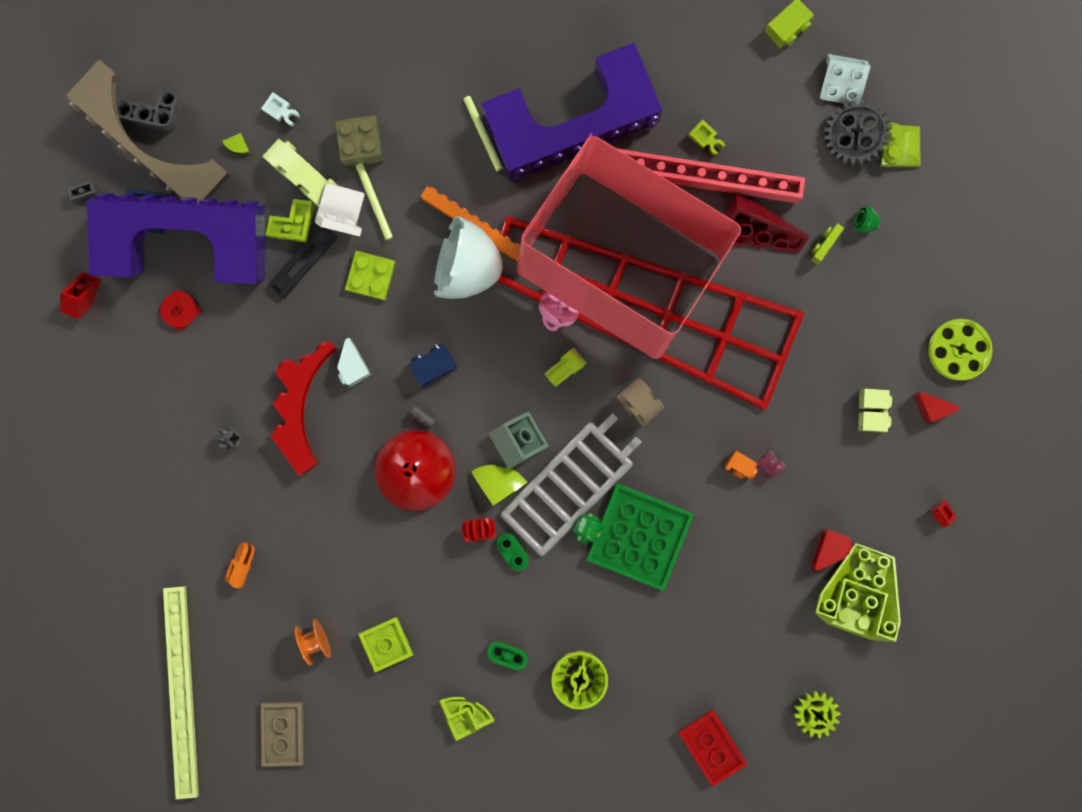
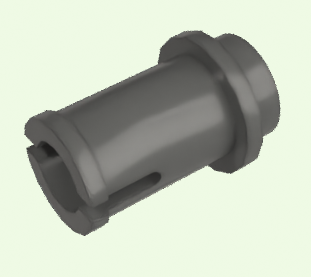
[409,406,436,430]

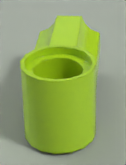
[545,348,587,387]

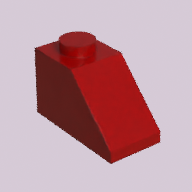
[60,272,101,320]
[810,529,852,571]

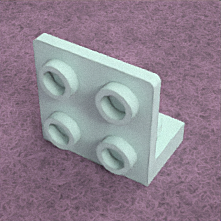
[820,54,871,105]

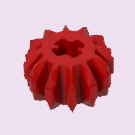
[461,518,496,542]

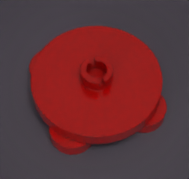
[159,290,201,331]

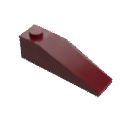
[725,194,810,253]

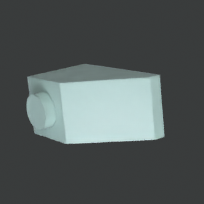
[337,338,372,387]

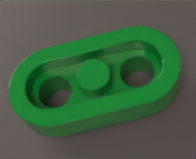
[497,533,529,571]
[487,641,528,670]

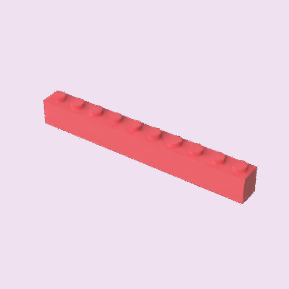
[618,149,805,204]

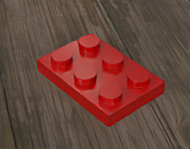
[678,709,748,787]

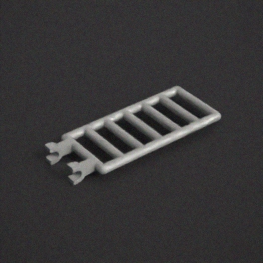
[500,413,642,556]

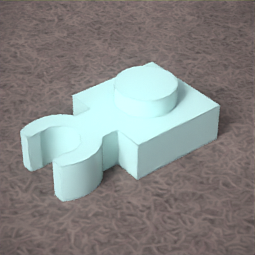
[261,92,300,127]

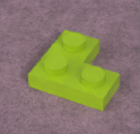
[266,199,315,243]

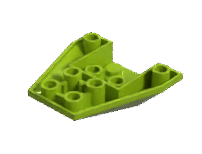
[815,543,901,642]

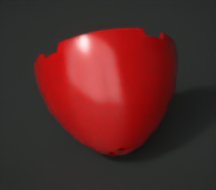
[374,430,456,511]

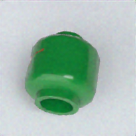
[573,513,603,545]

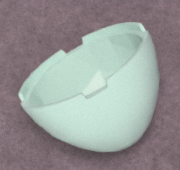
[434,216,503,299]

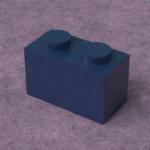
[409,344,458,387]

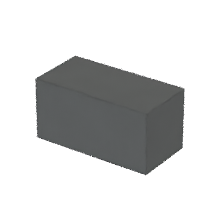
[67,181,99,203]

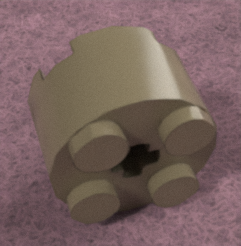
[616,378,665,427]

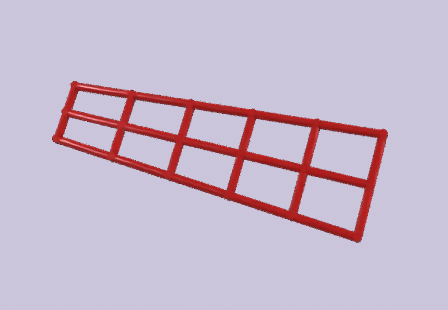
[497,216,804,410]

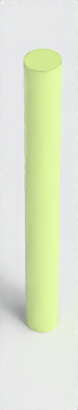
[463,96,504,172]
[356,163,393,240]

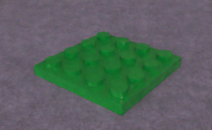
[587,483,694,591]

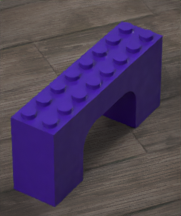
[481,43,662,181]
[87,193,265,284]

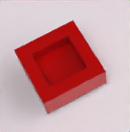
[931,500,957,528]

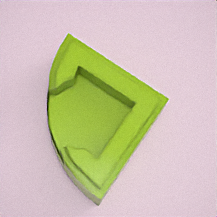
[222,133,250,155]

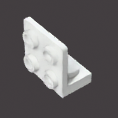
[315,183,364,236]

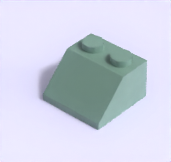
[488,411,549,469]

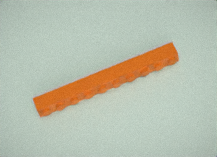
[420,186,521,262]

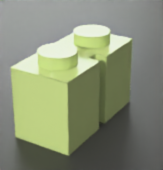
[858,389,892,433]

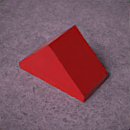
[914,392,960,423]

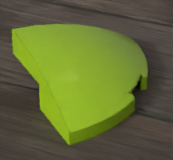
[471,465,528,506]
[439,697,495,742]

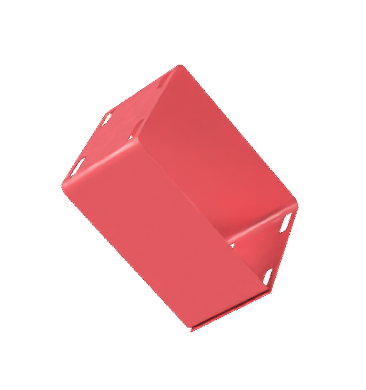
[516,133,741,359]

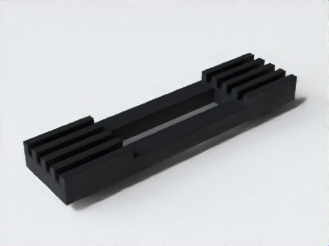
[268,226,338,299]

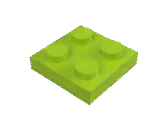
[345,251,396,301]
[358,616,414,672]

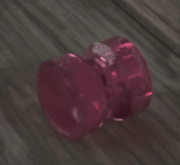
[757,450,786,479]

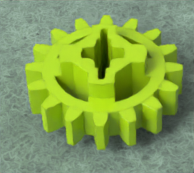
[793,691,841,738]

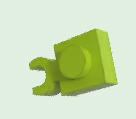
[688,120,725,157]

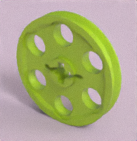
[928,319,992,381]

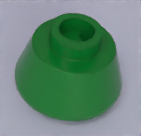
[853,206,880,233]

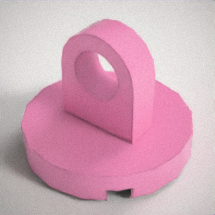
[539,292,579,331]

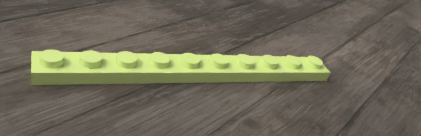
[163,586,199,799]

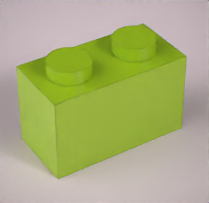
[764,0,814,49]

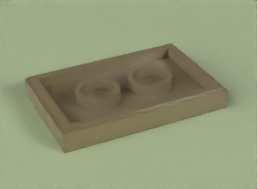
[260,701,304,767]

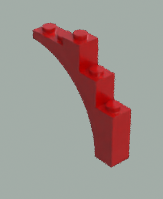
[270,341,338,476]

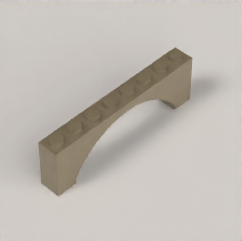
[66,59,230,201]

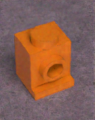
[723,451,758,480]

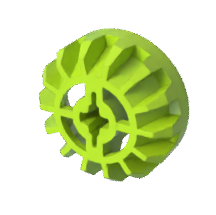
[551,650,608,709]

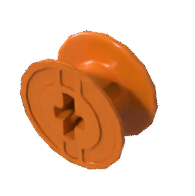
[295,619,331,666]

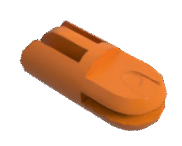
[225,542,255,588]

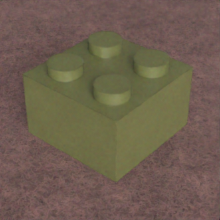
[335,115,384,167]

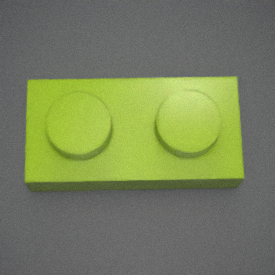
[811,223,844,264]

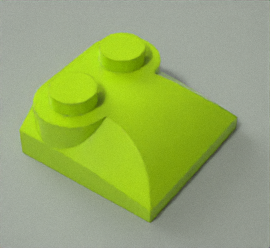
[879,123,921,167]

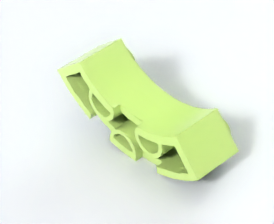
[262,139,338,207]

